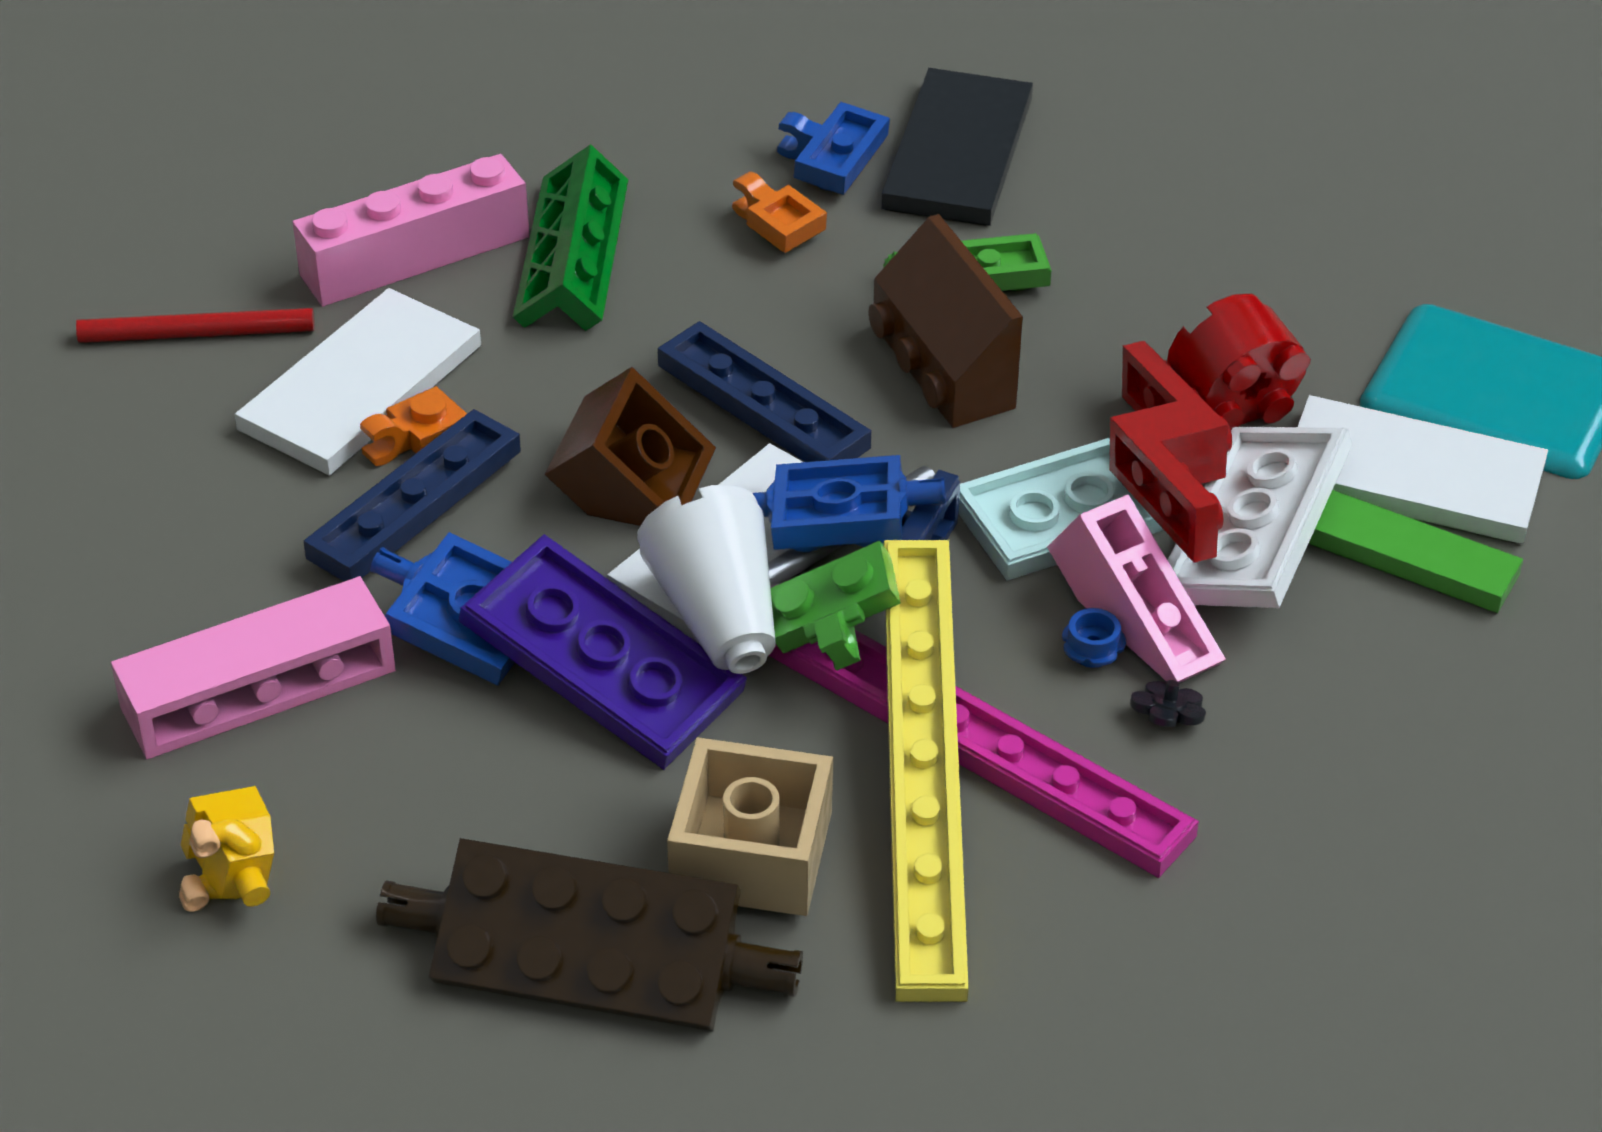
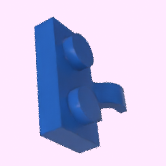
[777,101,890,195]

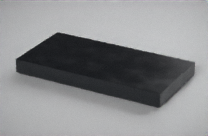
[881,68,1033,226]

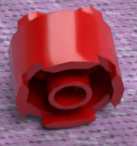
[1167,293,1311,430]

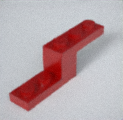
[1109,341,1232,563]

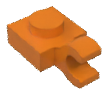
[732,171,827,253]
[360,386,467,466]

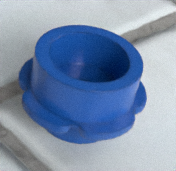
[1062,608,1126,668]

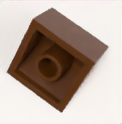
[544,367,716,526]

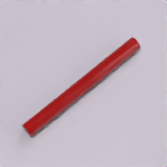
[76,308,315,343]

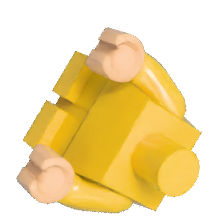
[179,786,274,912]

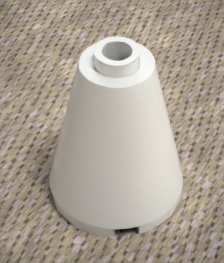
[637,485,776,674]

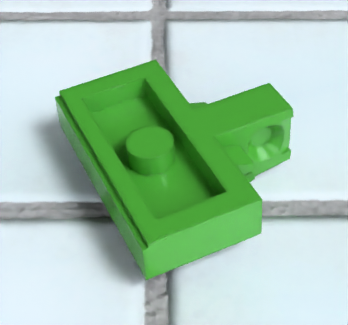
[770,541,901,670]

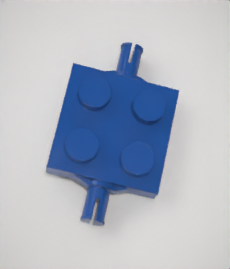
[753,455,946,552]
[370,532,515,686]

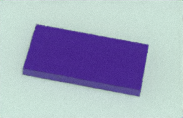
[459,534,747,770]

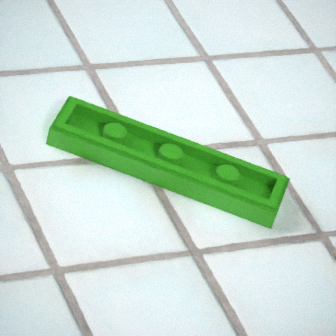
[1308,490,1523,613]

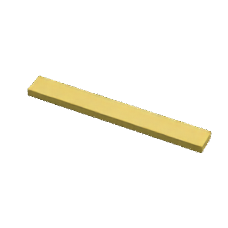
[884,540,969,1002]

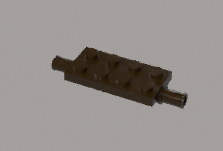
[376,838,803,1031]

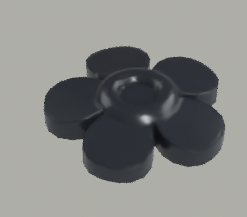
[1130,680,1206,727]

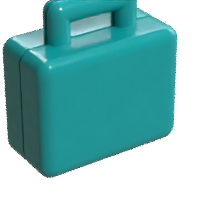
[1360,304,1602,479]

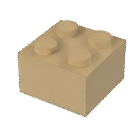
[667,737,833,916]

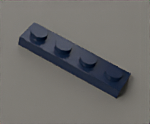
[657,321,872,462]
[303,409,521,581]

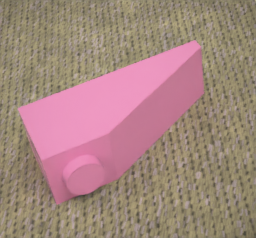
[1047,494,1226,683]

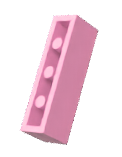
[292,154,530,307]
[111,576,396,760]

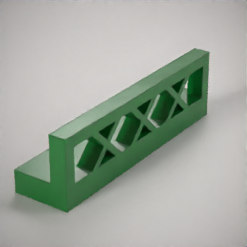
[512,144,629,331]

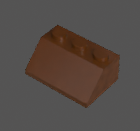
[868,214,1023,428]

